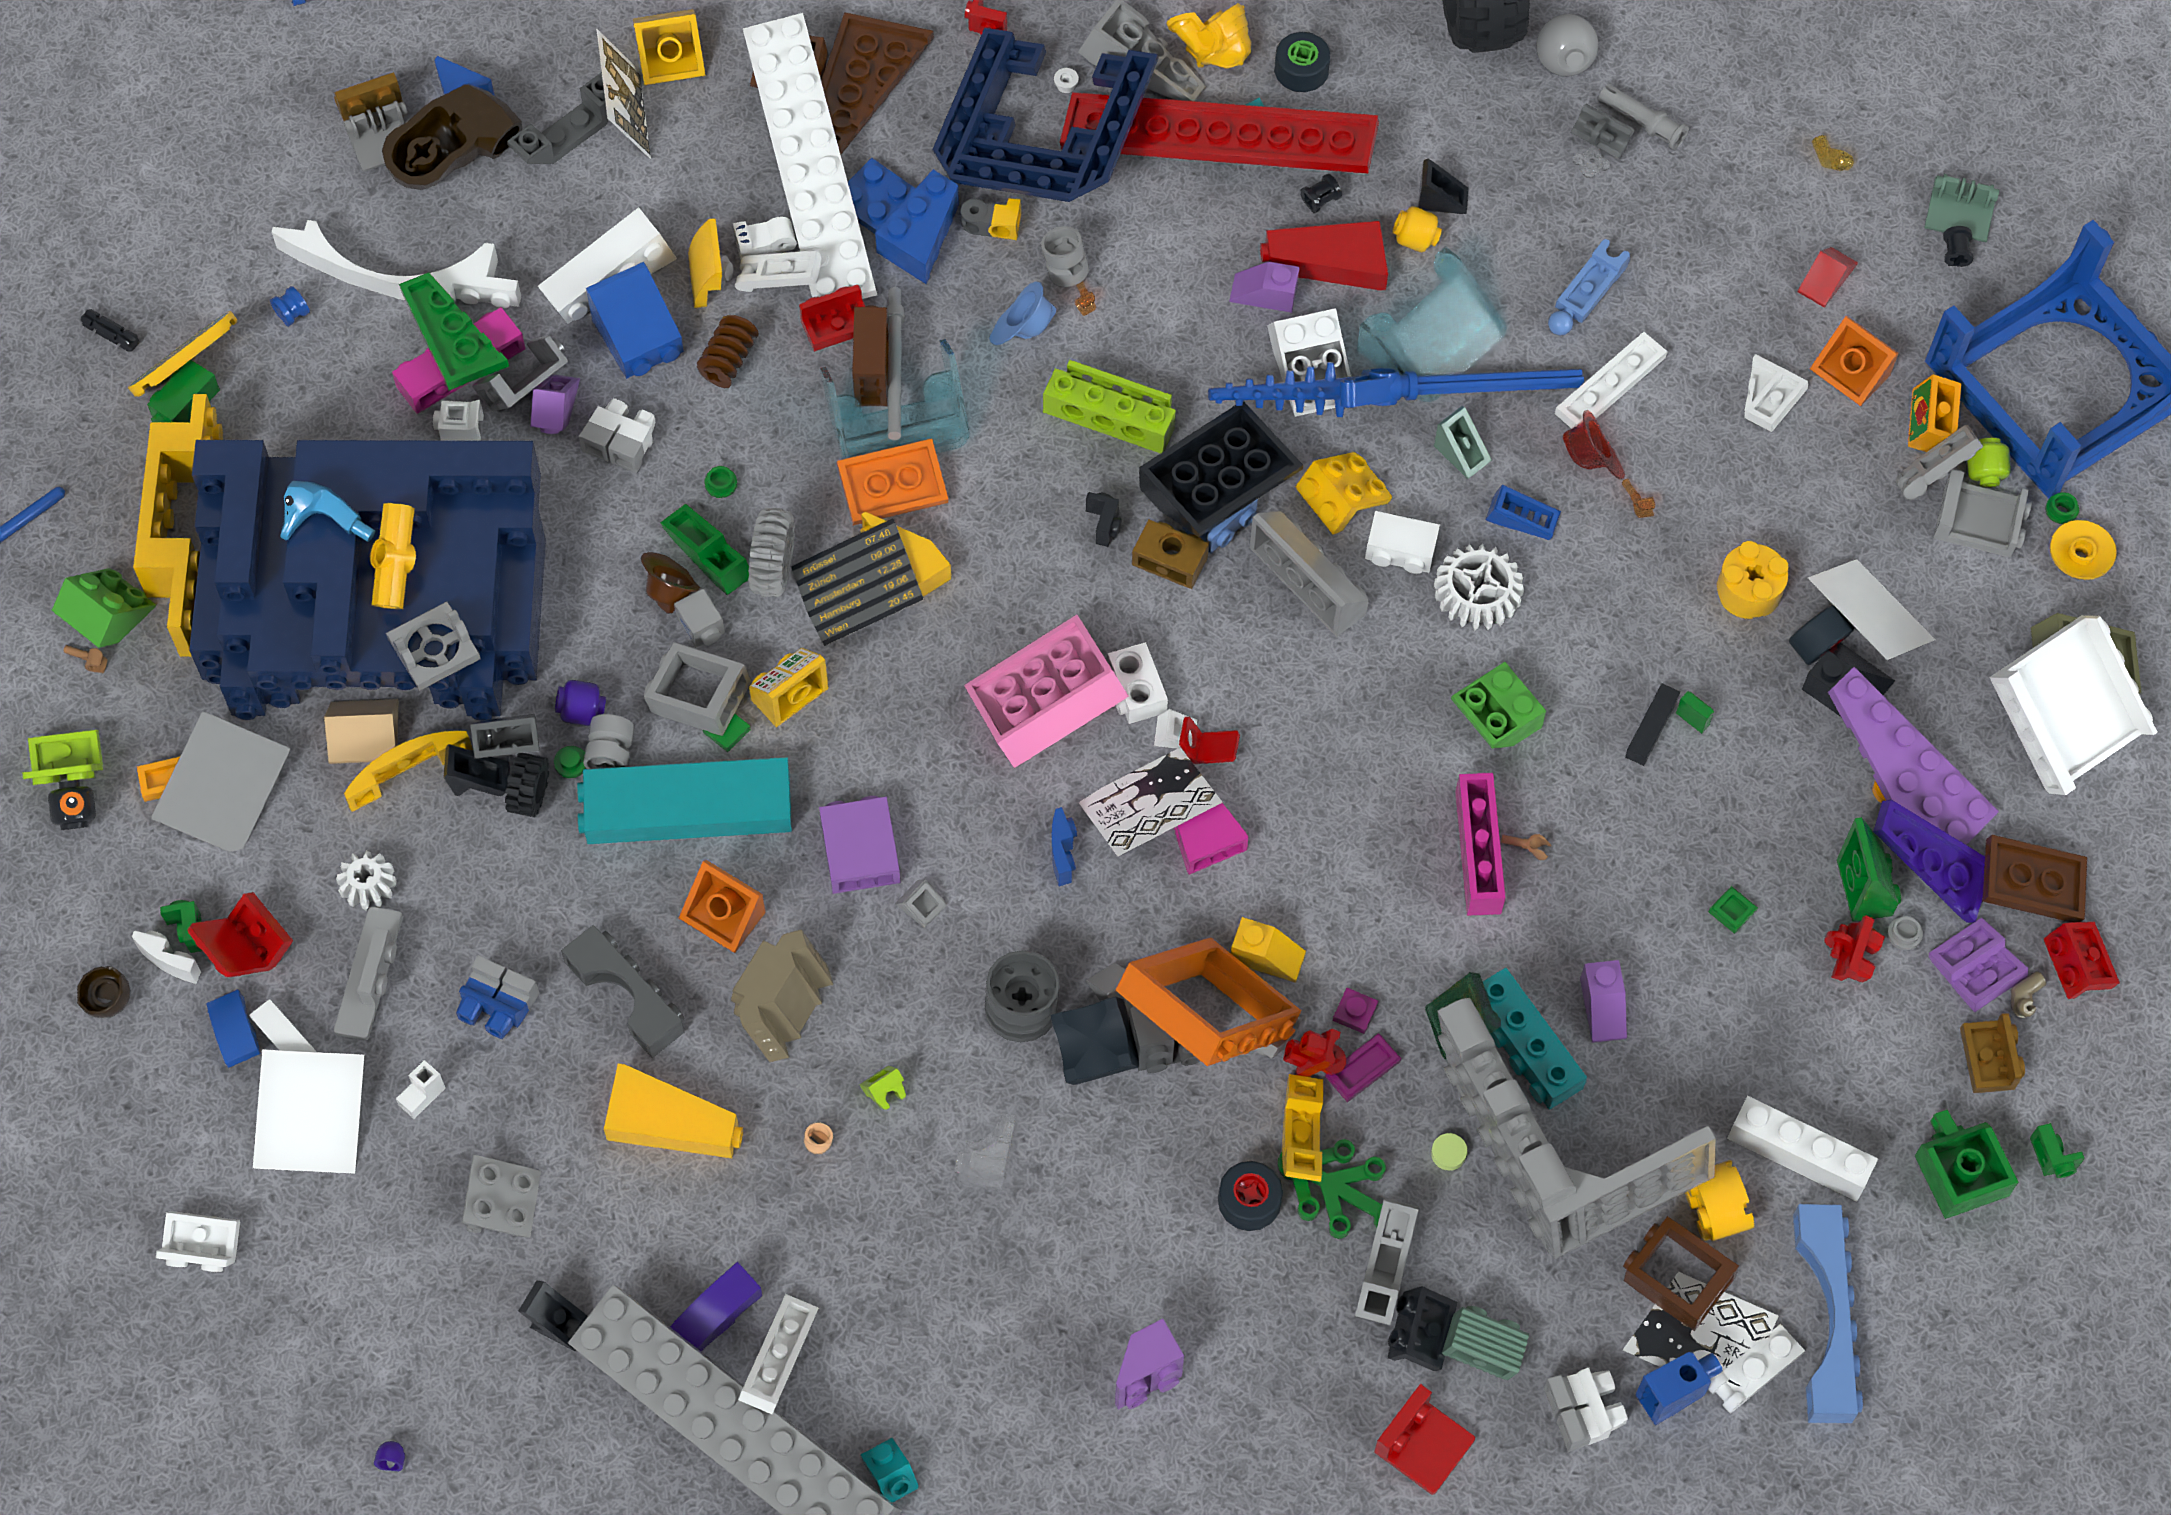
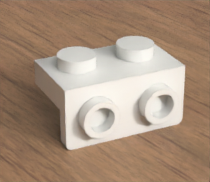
[156,1211,240,1272]

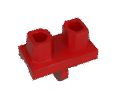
[1824,915,1885,983]
[1283,1029,1346,1077]

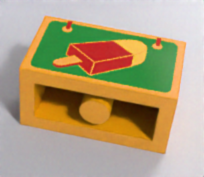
[1908,374,1961,452]

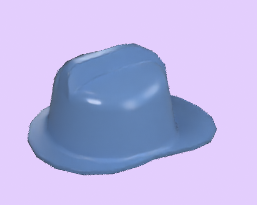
[989,281,1056,345]

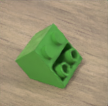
[51,568,156,648]
[1451,662,1546,749]

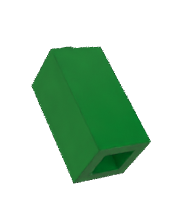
[147,360,220,423]

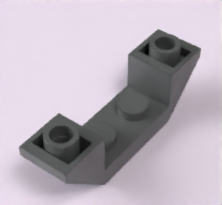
[507,72,608,164]

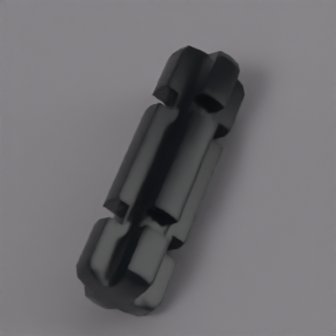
[81,309,139,352]

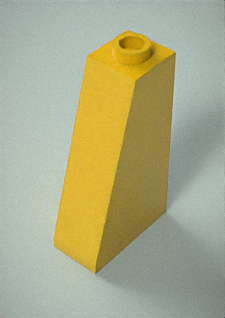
[604,1063,743,1158]

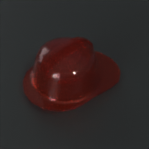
[1563,410,1625,479]

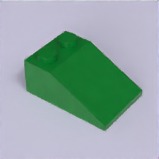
[1836,817,1901,922]

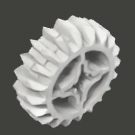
[1434,544,1524,631]

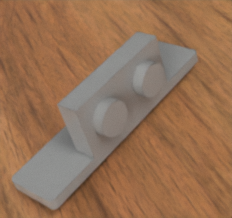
[334,907,403,1040]

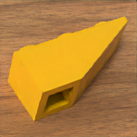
[860,512,951,596]

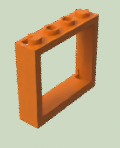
[1115,937,1302,1066]

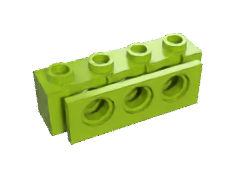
[1043,360,1176,453]

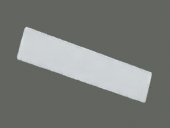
[249,1000,316,1052]

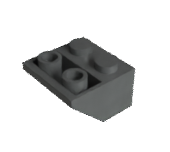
[1129,1007,1200,1073]

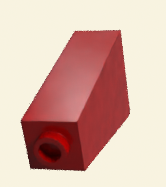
[1260,221,1388,291]

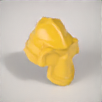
[1166,3,1251,69]

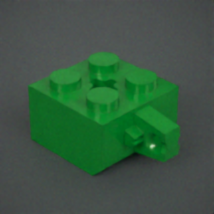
[1915,1110,2019,1219]

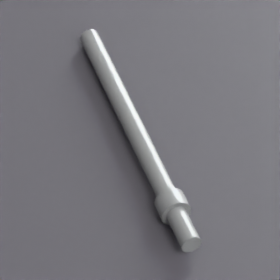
[887,287,905,440]

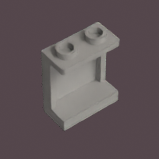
[1933,469,2032,558]

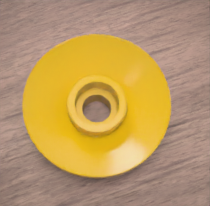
[2050,520,2117,580]

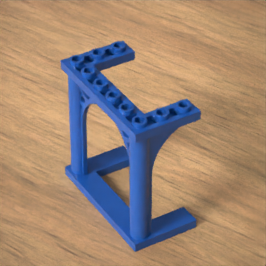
[1925,220,2171,499]

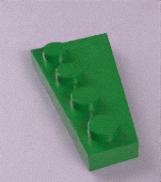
[399,272,509,390]

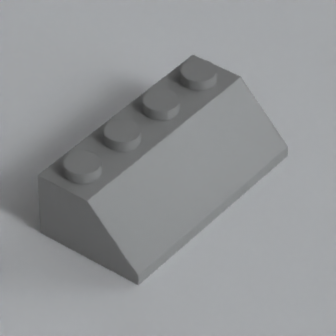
[1250,511,1369,637]

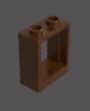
[852,305,889,406]
[1623,1216,1739,1331]

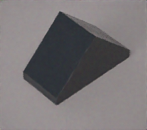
[1418,158,1469,214]

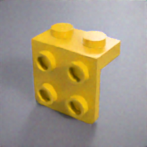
[1295,452,1392,534]

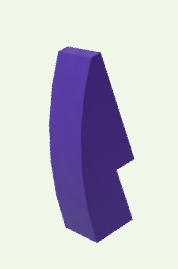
[670,1262,762,1351]

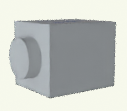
[674,589,725,648]

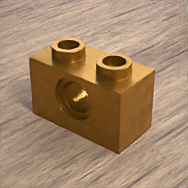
[1132,519,1209,589]

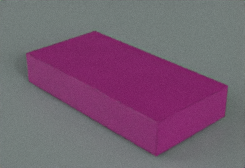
[1325,1033,1402,1103]

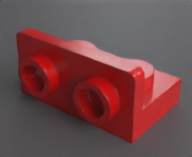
[2044,922,2120,999]

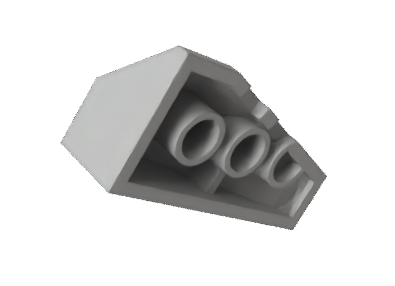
[1078,0,1206,101]

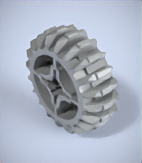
[748,507,795,597]

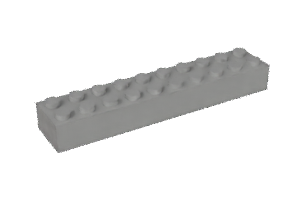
[568,1285,902,1515]

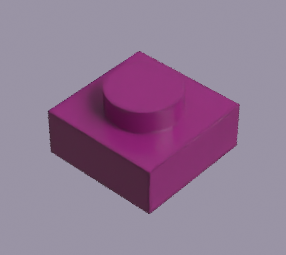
[1332,988,1379,1034]

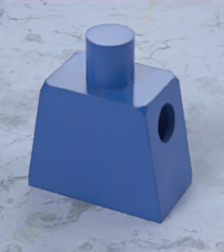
[1635,1352,1723,1426]

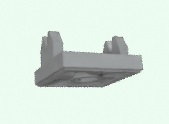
[386,602,480,691]

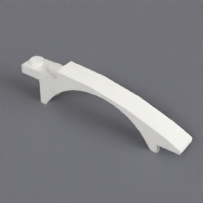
[272,220,521,308]

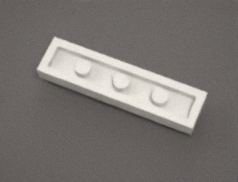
[1555,332,1667,434]
[738,1294,819,1414]

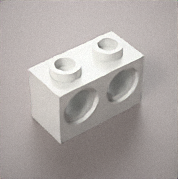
[1107,642,1168,724]

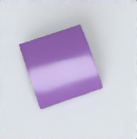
[1929,918,2028,1012]

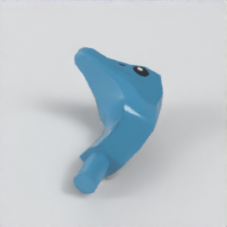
[280,481,375,542]

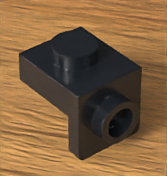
[1086,492,1122,547]

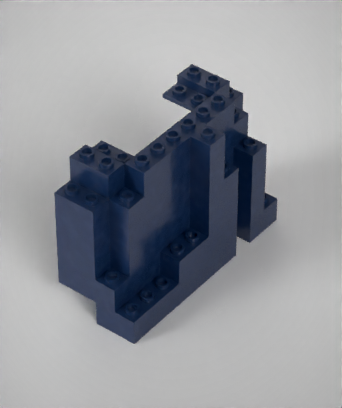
[189,440,546,721]

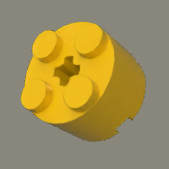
[1716,541,1789,619]
[1685,1160,1754,1241]

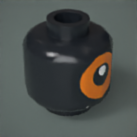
[48,780,96,830]

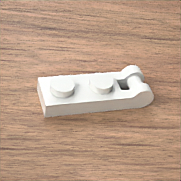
[735,250,822,292]
[1708,1324,1805,1414]

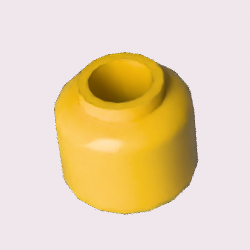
[1392,206,1442,252]

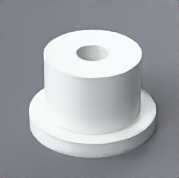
[1054,68,1079,93]

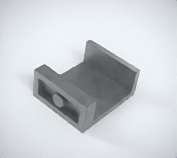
[472,335,568,412]

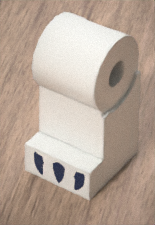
[733,217,797,259]

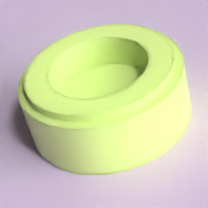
[1431,1133,1467,1170]

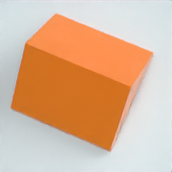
[1810,316,1899,406]
[679,860,766,953]

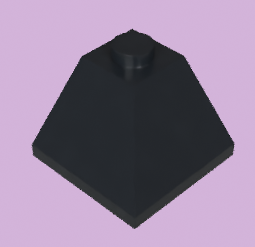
[1802,643,1895,718]

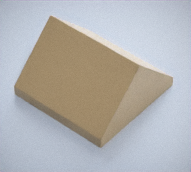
[324,699,399,764]

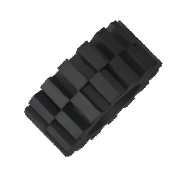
[505,753,550,818]

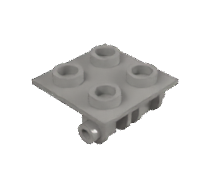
[343,100,409,172]
[461,1155,541,1238]

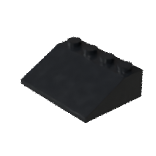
[1139,401,1303,537]

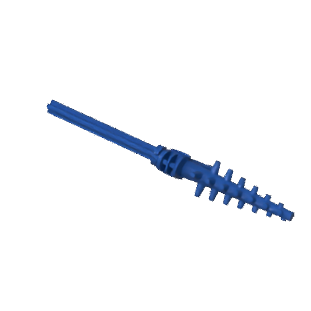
[1208,362,1584,417]

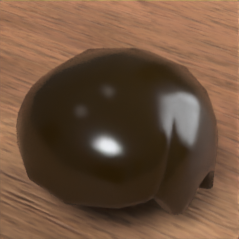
[77,966,130,1018]

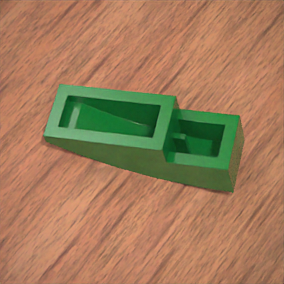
[660,504,749,596]

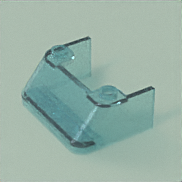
[820,339,970,459]

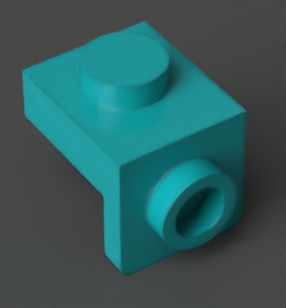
[860,1438,919,1503]

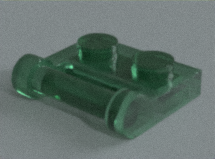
[1425,972,1501,1061]

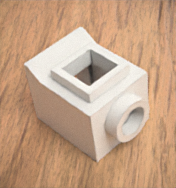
[433,400,484,441]

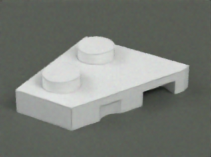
[1745,354,1808,432]

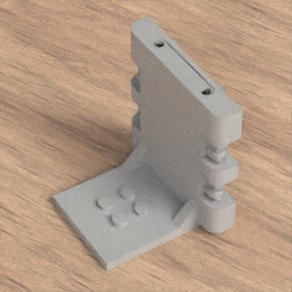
[1438,998,1716,1259]

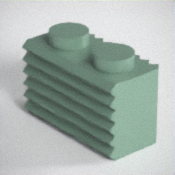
[1442,1306,1529,1380]

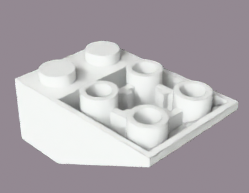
[1267,308,1351,417]

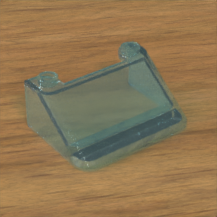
[1357,246,1507,402]

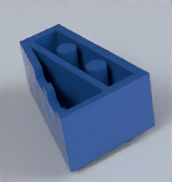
[875,169,959,285]

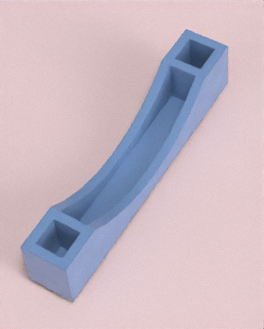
[1793,1204,1863,1423]

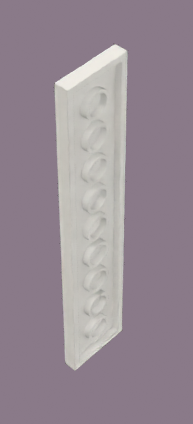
[743,13,877,299]

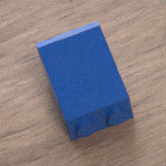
[586,262,684,379]

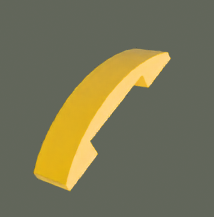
[344,731,473,812]
[1282,1074,1323,1182]

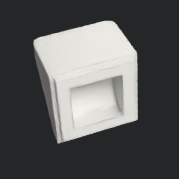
[1154,709,1197,749]

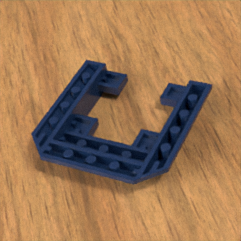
[932,28,1159,202]

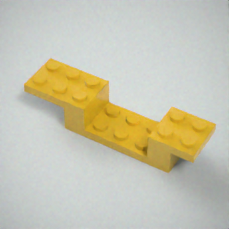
[133,394,223,657]

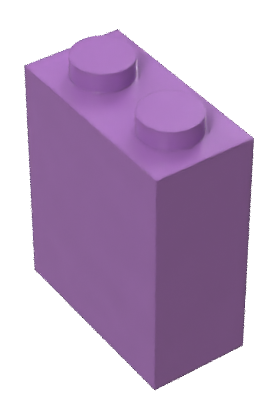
[819,796,901,894]

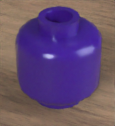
[555,680,606,726]

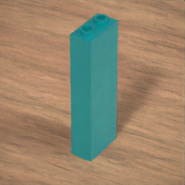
[577,757,792,844]

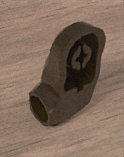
[382,83,522,190]

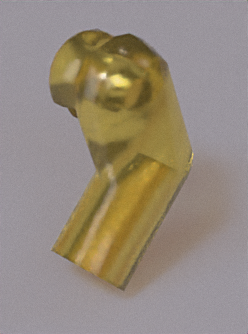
[1812,135,1854,171]

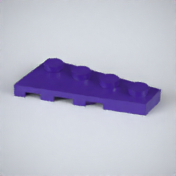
[1873,799,1985,923]

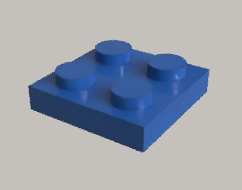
[848,158,916,234]

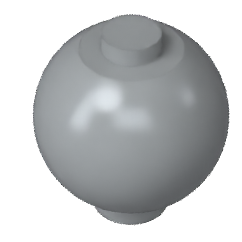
[1536,14,1599,77]

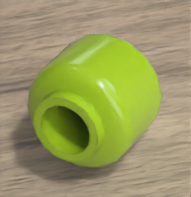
[1967,438,2011,487]

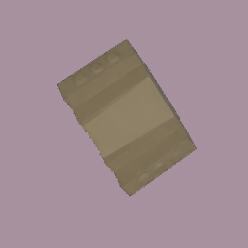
[731,929,833,1062]

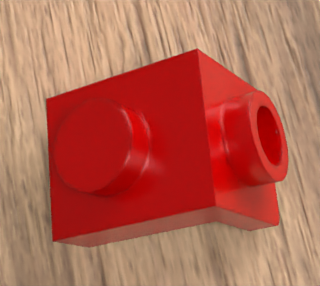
[964,0,1007,35]

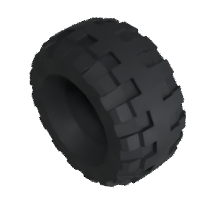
[1442,0,1530,53]

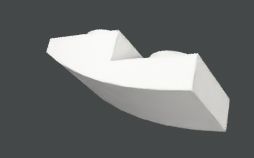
[132,931,201,984]

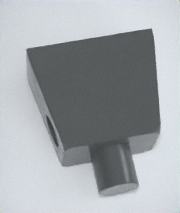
[470,714,540,758]

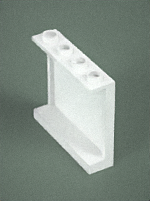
[1989,616,2157,795]

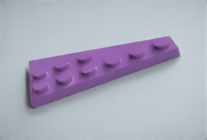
[1828,667,1999,845]

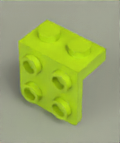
[22,730,103,785]

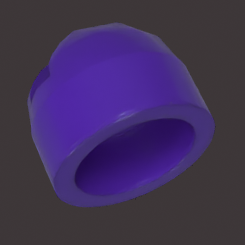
[374,1441,405,1472]

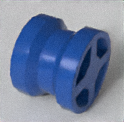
[270,286,310,327]

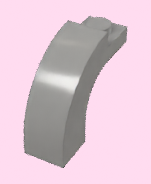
[1355,1198,1419,1325]

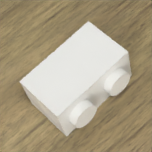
[1365,511,1440,574]

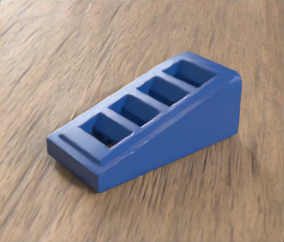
[1485,485,1561,540]

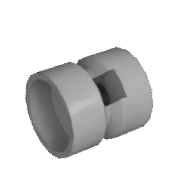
[1041,226,1089,287]
[583,714,634,769]

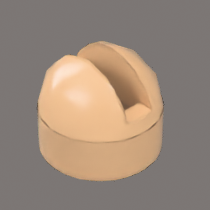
[804,1123,833,1154]

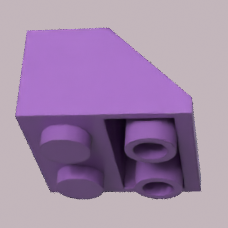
[1115,1319,1184,1410]

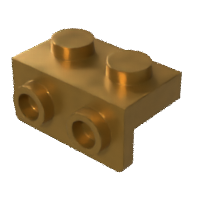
[334,72,403,122]
[1960,1013,2025,1093]

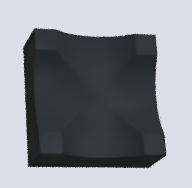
[1051,996,1140,1085]

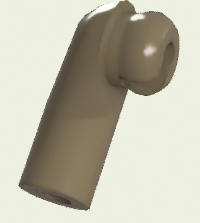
[2011,971,2046,1018]

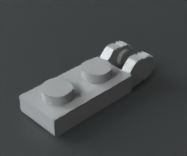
[1895,425,1983,501]

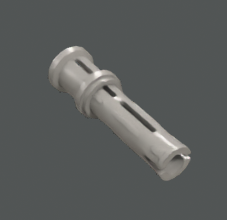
[1598,84,1689,150]

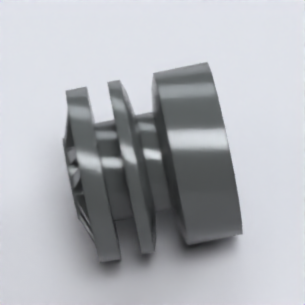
[984,950,1060,1043]

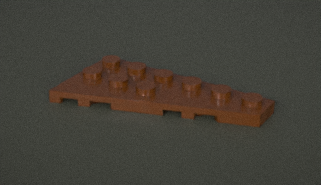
[821,12,934,155]

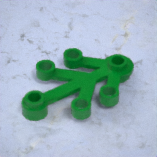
[1277,1139,1386,1239]

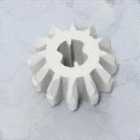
[336,850,397,911]

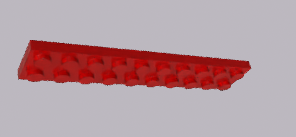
[1060,92,1379,174]

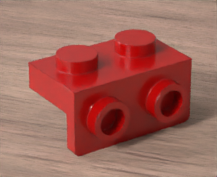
[799,285,865,352]

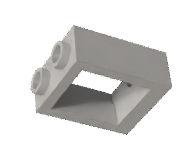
[644,642,752,736]

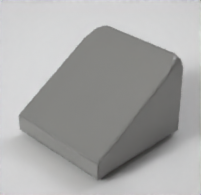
[895,879,948,928]

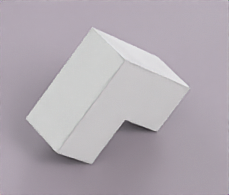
[396,1060,446,1119]

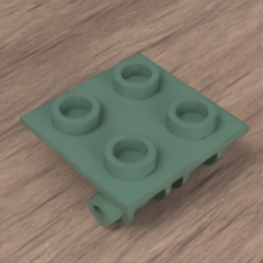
[1924,173,1999,242]

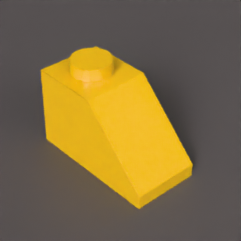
[1231,917,1306,983]

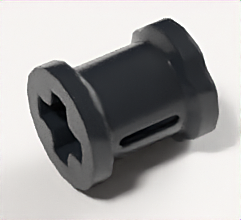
[1300,173,1342,213]
[1943,226,1974,267]

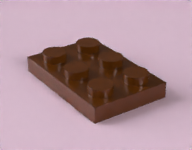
[1982,835,2087,923]

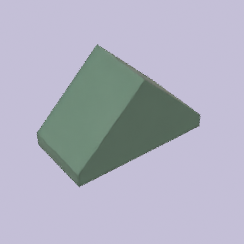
[1434,406,1492,479]

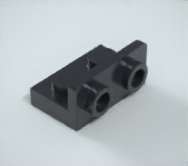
[1388,1286,1458,1371]

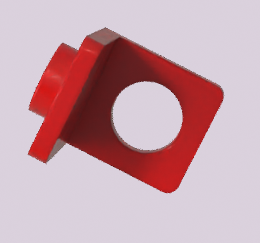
[1179,716,1240,764]

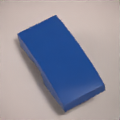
[1052,807,1077,887]
[206,989,261,1068]

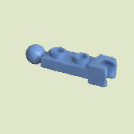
[1548,239,1630,336]

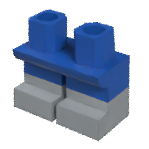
[456,955,540,1039]

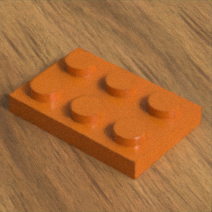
[837,439,949,526]

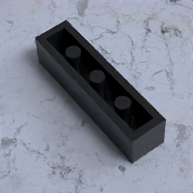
[1625,683,1681,766]

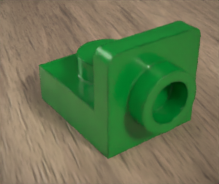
[160,900,203,953]
[2030,1123,2085,1178]

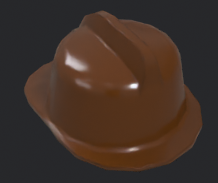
[640,552,700,614]

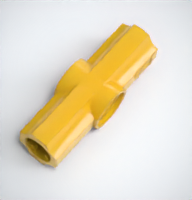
[370,503,416,609]

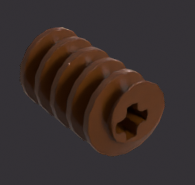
[697,315,759,389]

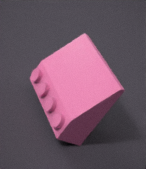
[964,615,1129,768]

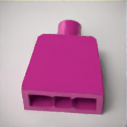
[1174,803,1249,875]

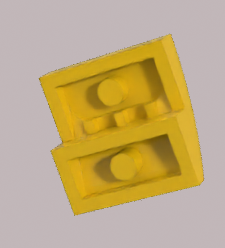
[688,218,722,308]

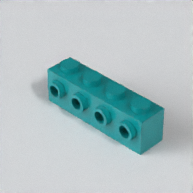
[1469,968,1587,1110]

